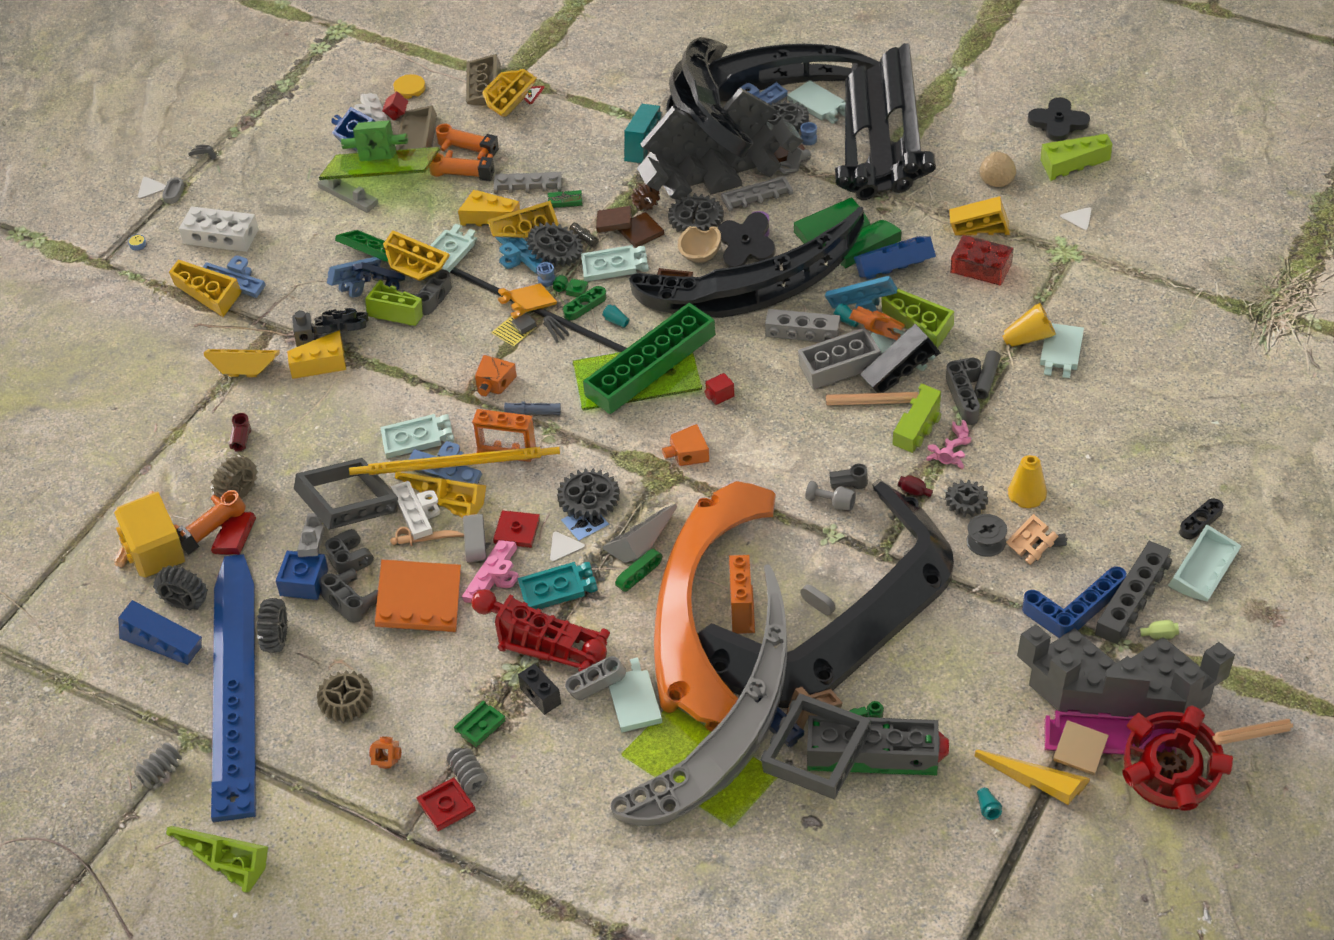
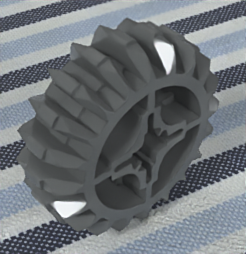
[153,566,208,610]
[257,598,288,653]

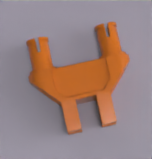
[849,306,905,340]

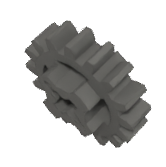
[945,480,988,517]

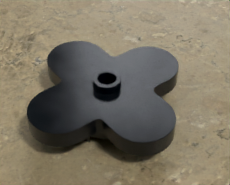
[1027,97,1090,141]
[718,212,776,267]
[311,308,369,334]

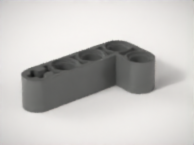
[946,357,981,425]

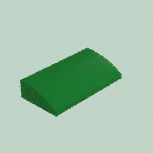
[794,197,870,247]
[841,220,902,269]

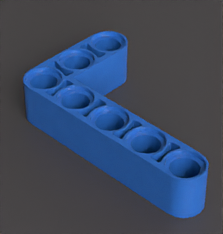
[1022,566,1127,638]

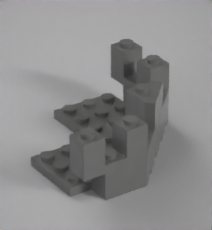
[637,88,803,201]
[1017,624,1235,718]

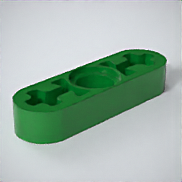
[563,286,607,321]
[615,549,663,592]

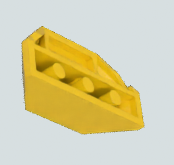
[482,69,537,117]
[383,230,450,281]
[203,349,280,377]

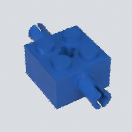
[331,107,375,152]

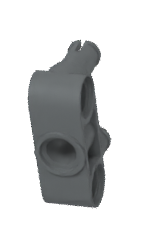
[402,269,452,315]
[321,568,378,622]

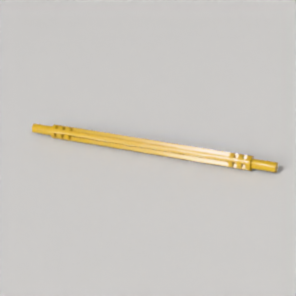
[349,447,560,475]

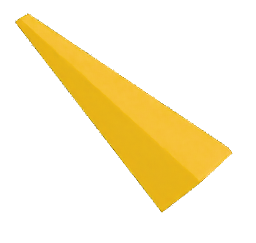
[395,472,486,518]
[974,749,1090,805]

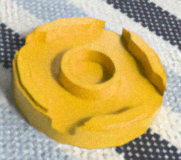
[393,74,426,99]

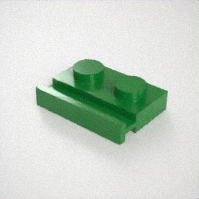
[454,700,506,748]

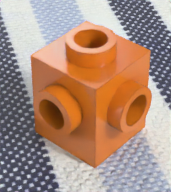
[369,736,402,768]

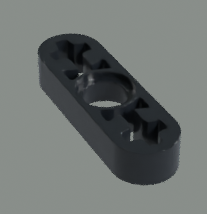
[1179,498,1224,539]

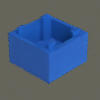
[276,551,329,600]

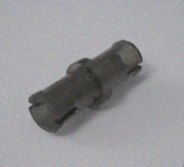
[569,222,599,248]

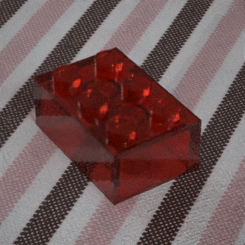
[950,235,1014,286]

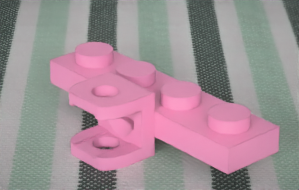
[462,540,519,603]

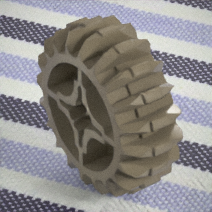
[210,454,258,499]
[317,670,373,723]

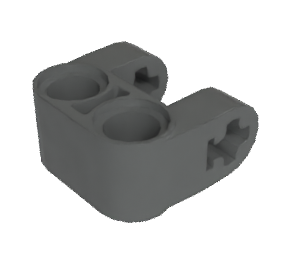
[325,529,374,574]

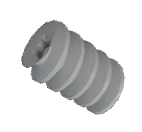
[134,742,182,789]
[446,748,488,795]

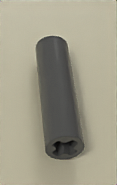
[974,350,1001,399]

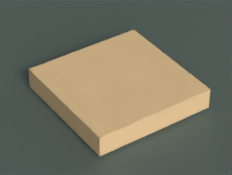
[1053,720,1109,775]

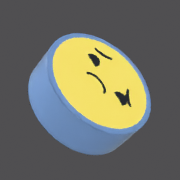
[128,234,146,250]

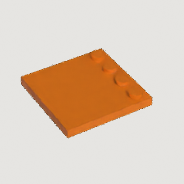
[375,559,461,632]

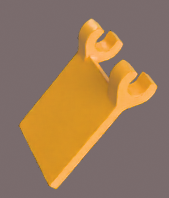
[498,283,557,319]

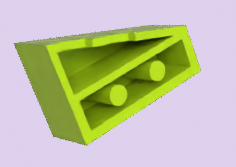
[365,280,423,326]
[893,383,941,453]

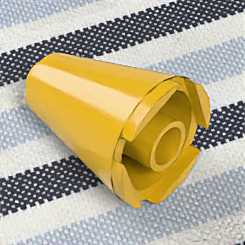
[1002,303,1056,347]
[1008,455,1047,508]

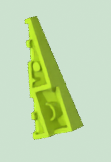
[166,826,268,892]

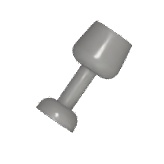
[805,481,856,511]

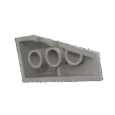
[602,504,677,563]

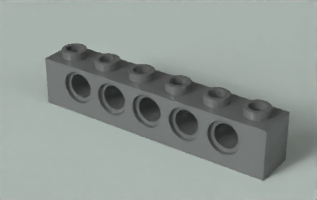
[1095,540,1173,645]

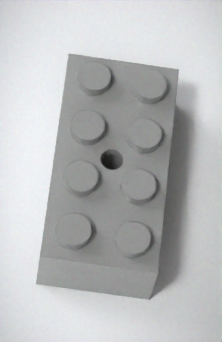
[798,328,881,390]

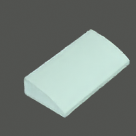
[1168,525,1241,601]

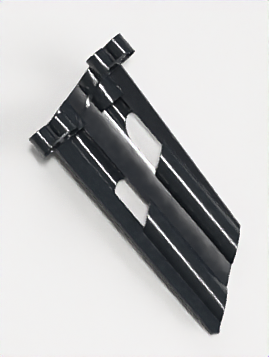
[835,43,936,200]

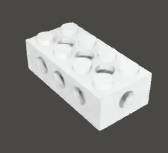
[179,206,259,252]

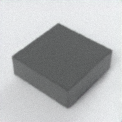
[512,313,537,334]

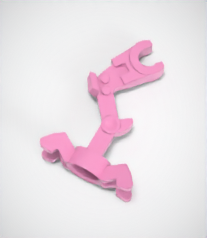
[926,420,971,469]

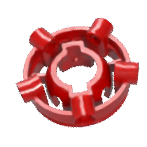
[1122,706,1233,811]

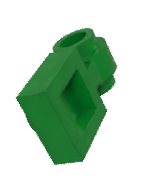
[553,275,588,297]
[849,701,884,718]

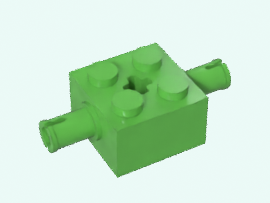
[341,120,408,161]

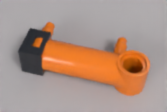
[436,123,499,160]
[428,150,495,181]
[174,490,246,555]

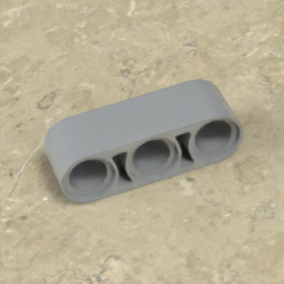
[463,514,487,563]
[565,656,626,700]

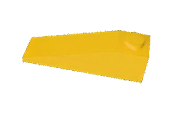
[487,200,559,238]

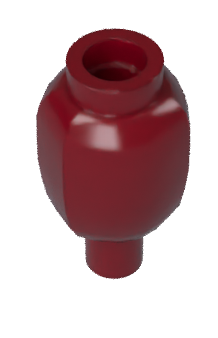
[897,475,933,498]

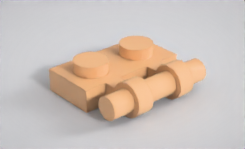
[1006,514,1059,565]

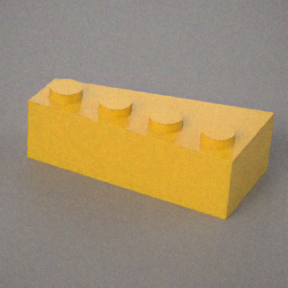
[169,259,242,317]

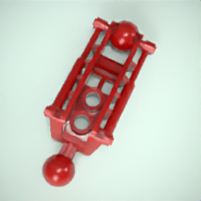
[471,589,610,672]

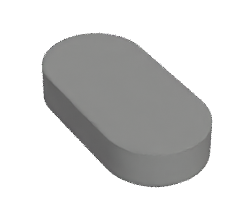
[162,178,185,204]
[800,584,835,615]

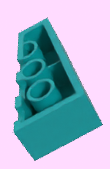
[624,103,663,163]

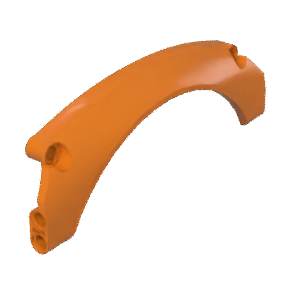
[654,481,776,732]

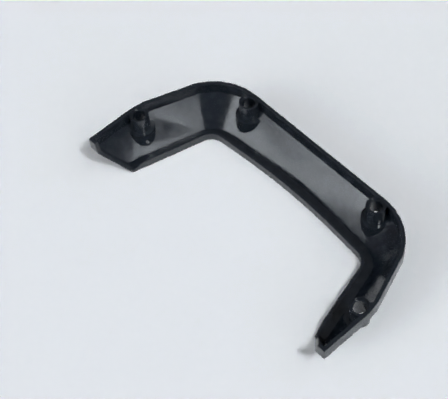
[697,479,954,708]

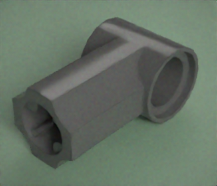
[829,463,868,489]

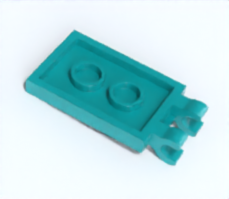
[517,562,598,610]

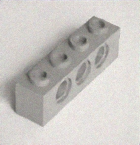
[765,309,840,342]

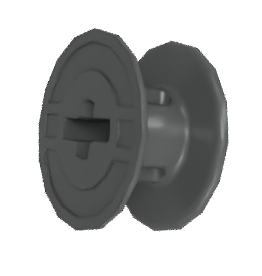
[966,514,1007,557]

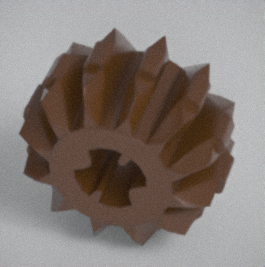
[631,183,660,212]
[1156,748,1187,780]

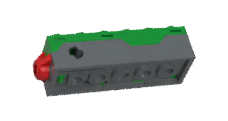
[807,715,949,776]

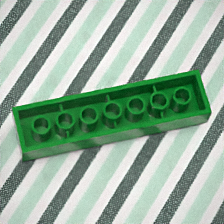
[583,303,716,414]

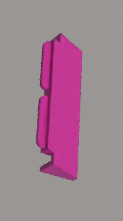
[1044,709,1176,755]

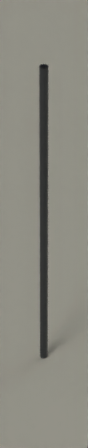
[450,267,676,377]

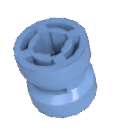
[801,122,817,146]
[537,262,555,287]

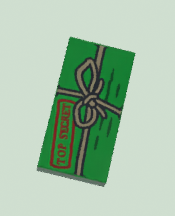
[548,190,582,208]

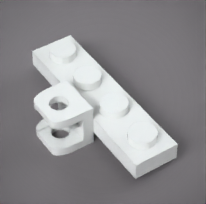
[354,93,393,132]
[391,481,440,540]

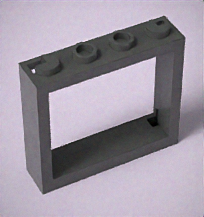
[293,458,398,530]
[761,693,871,800]

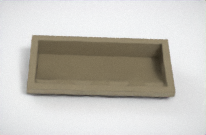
[395,105,437,158]

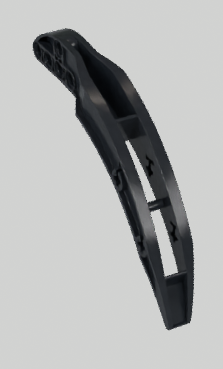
[669,37,753,158]
[666,44,879,116]
[629,207,864,318]

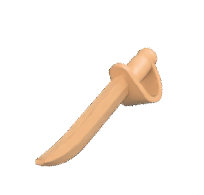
[390,527,464,546]

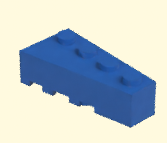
[854,236,936,280]
[118,600,202,665]

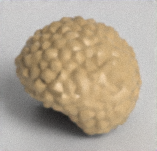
[979,151,1016,187]

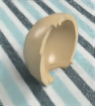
[678,226,721,263]

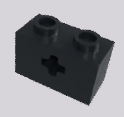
[518,664,561,715]

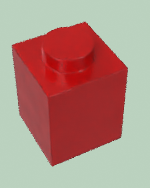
[382,91,409,121]
[704,373,735,405]

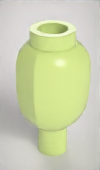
[1140,620,1179,640]

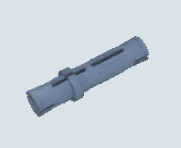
[504,401,561,415]

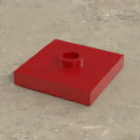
[493,510,540,548]
[416,777,476,831]

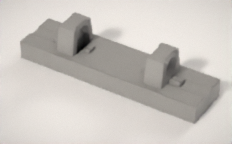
[317,174,378,213]
[297,513,326,557]

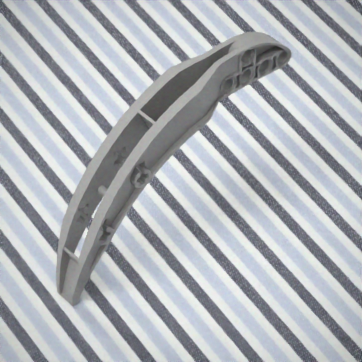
[611,564,787,826]

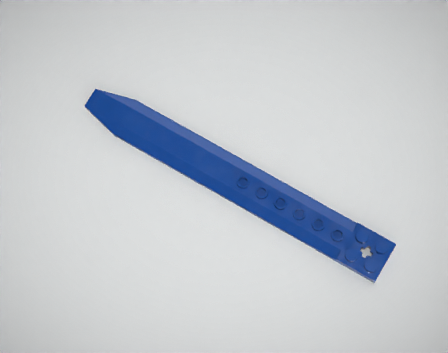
[211,554,256,823]

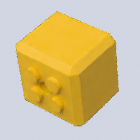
[114,491,186,578]

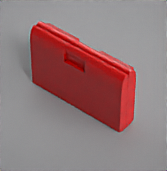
[211,512,256,555]

